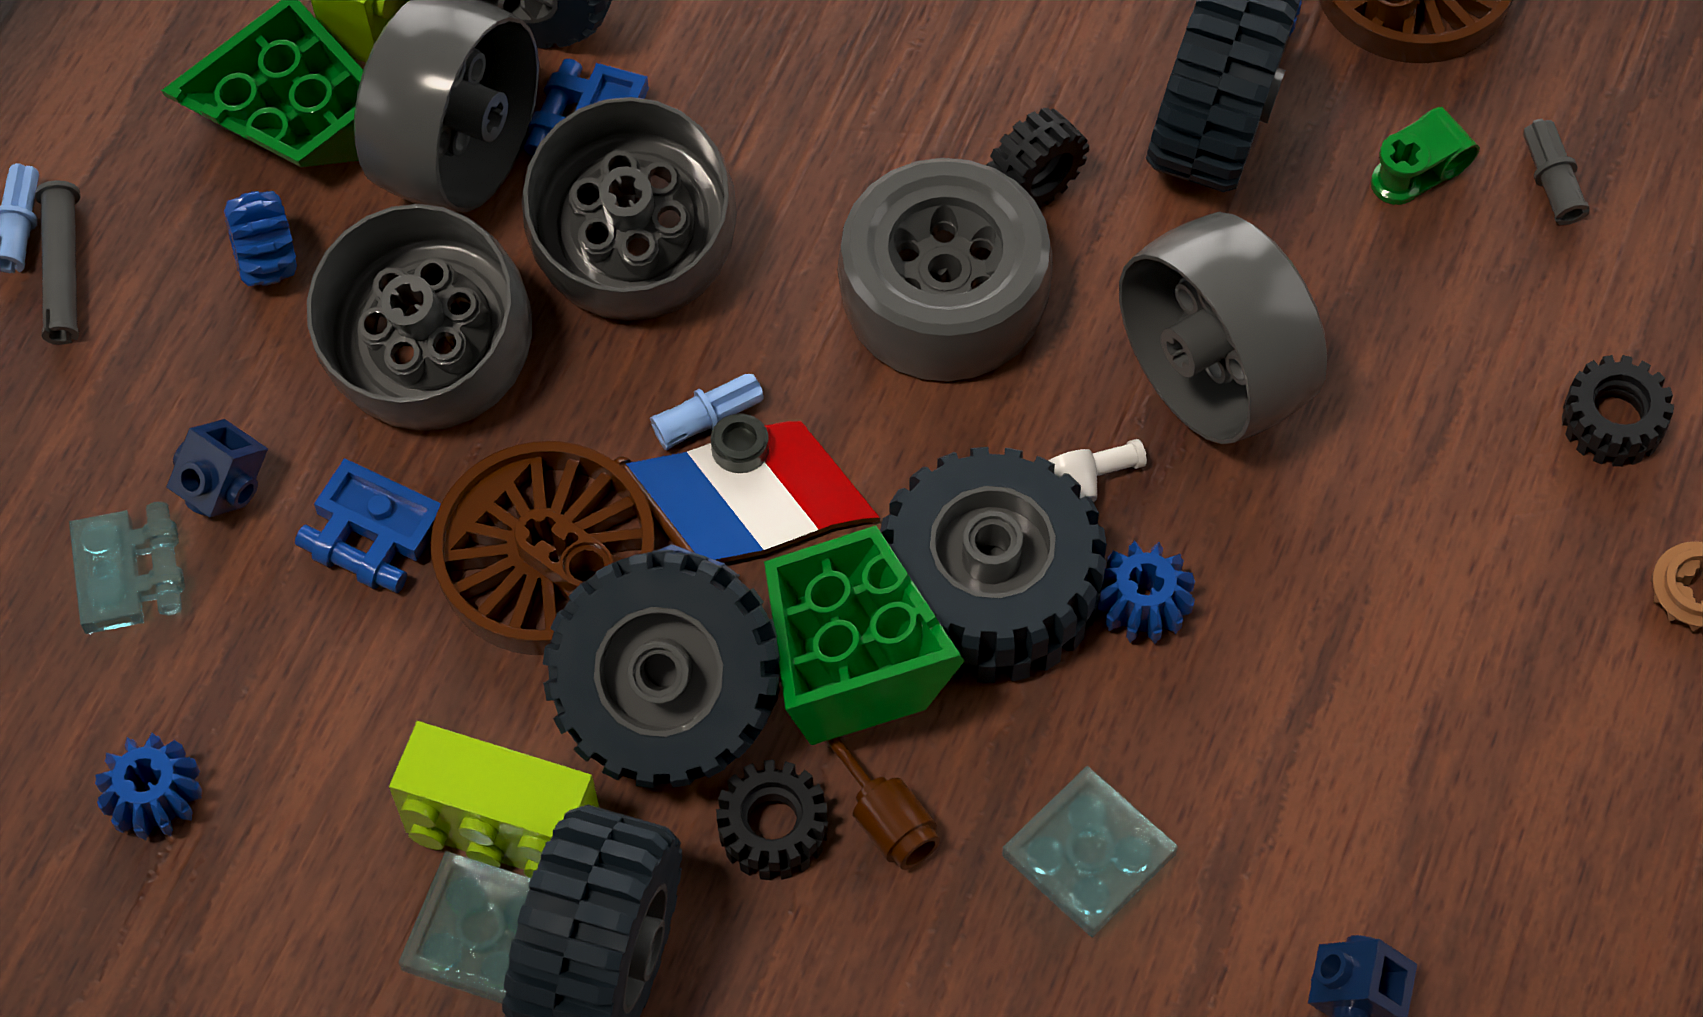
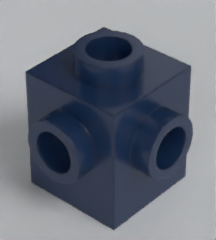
[166,419,268,517]
[1308,935,1417,1017]

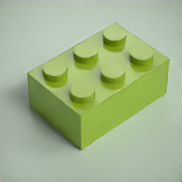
[389,721,599,879]

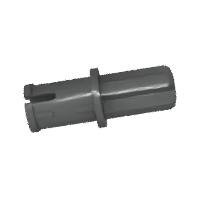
[1523,118,1590,225]

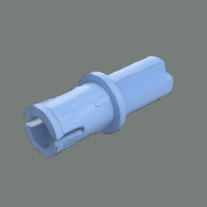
[0,163,39,273]
[650,374,764,451]

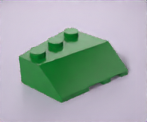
[161,0,363,167]
[764,525,964,745]

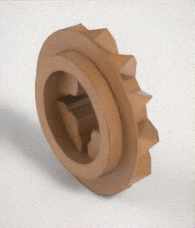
[1650,542,1703,632]

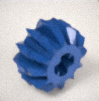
[224,191,297,286]
[1098,540,1195,644]
[95,733,202,841]

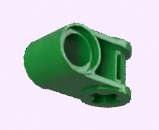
[1371,107,1480,205]

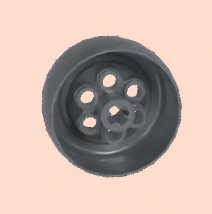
[354,0,539,212]
[522,97,737,321]
[837,158,1053,381]
[307,204,533,431]
[1119,212,1327,444]

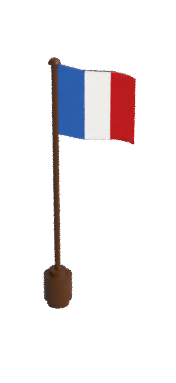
[614,421,940,870]

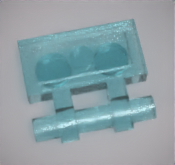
[69,502,185,634]

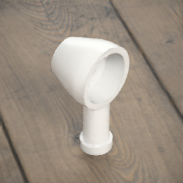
[1048,439,1147,502]

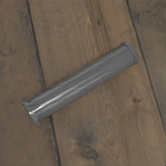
[35,180,81,345]

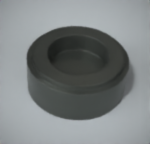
[711,414,769,473]

